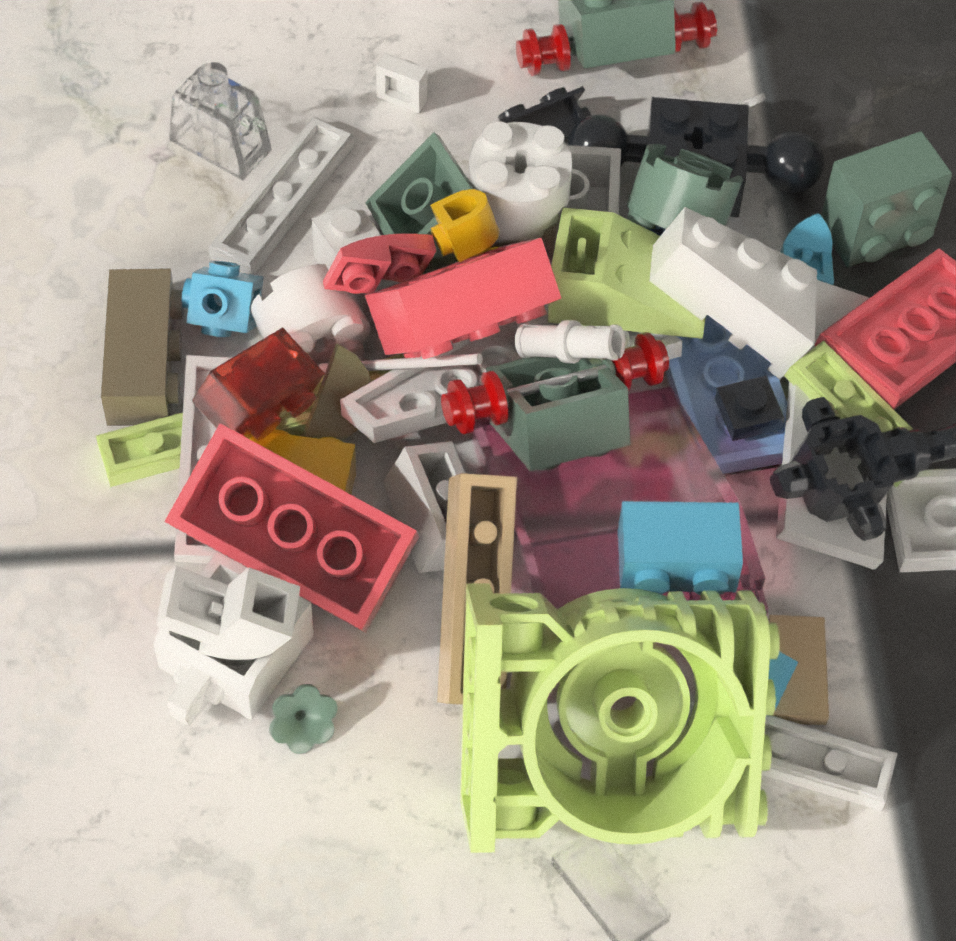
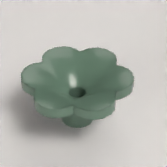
[269,684,338,754]

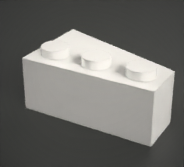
[649,207,817,379]

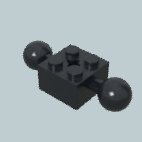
[568,97,825,218]

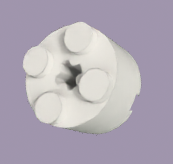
[468,121,572,241]
[251,264,370,382]

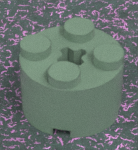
[627,144,743,229]

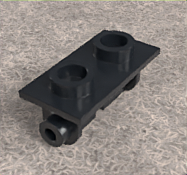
[498,86,591,140]

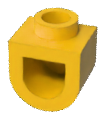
[430,189,499,262]

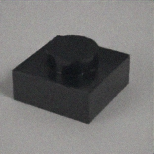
[715,376,784,441]

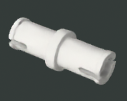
[515,320,626,363]

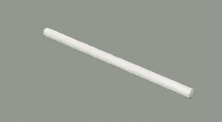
[318,353,483,374]

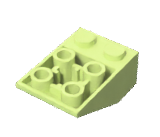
[548,207,706,339]

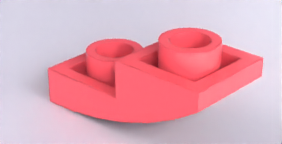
[323,234,436,294]

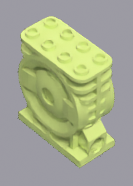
[460,583,780,853]

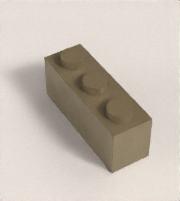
[101,268,184,426]

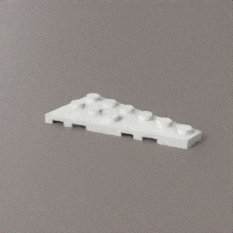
[340,304,683,443]

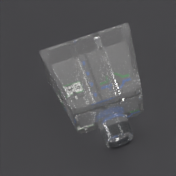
[169,62,272,181]

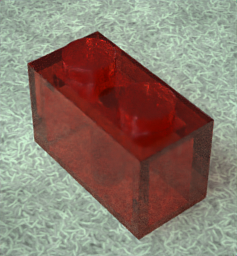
[192,327,325,441]

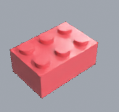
[365,238,562,359]

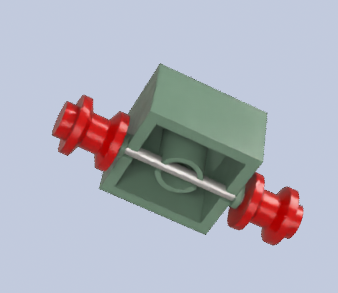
[516,0,717,76]
[441,332,669,472]

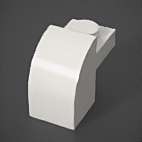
[156,566,300,660]

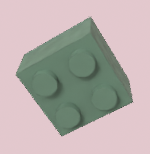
[821,131,952,268]

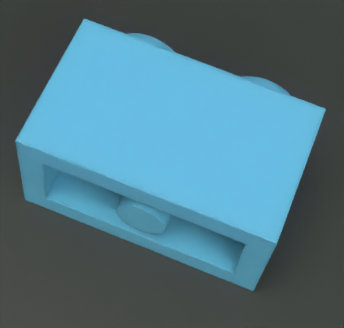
[618,501,743,595]

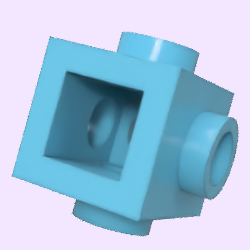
[181,260,264,337]

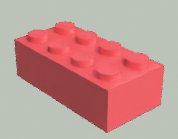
[164,424,419,633]

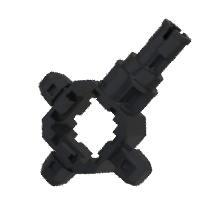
[770,397,956,541]

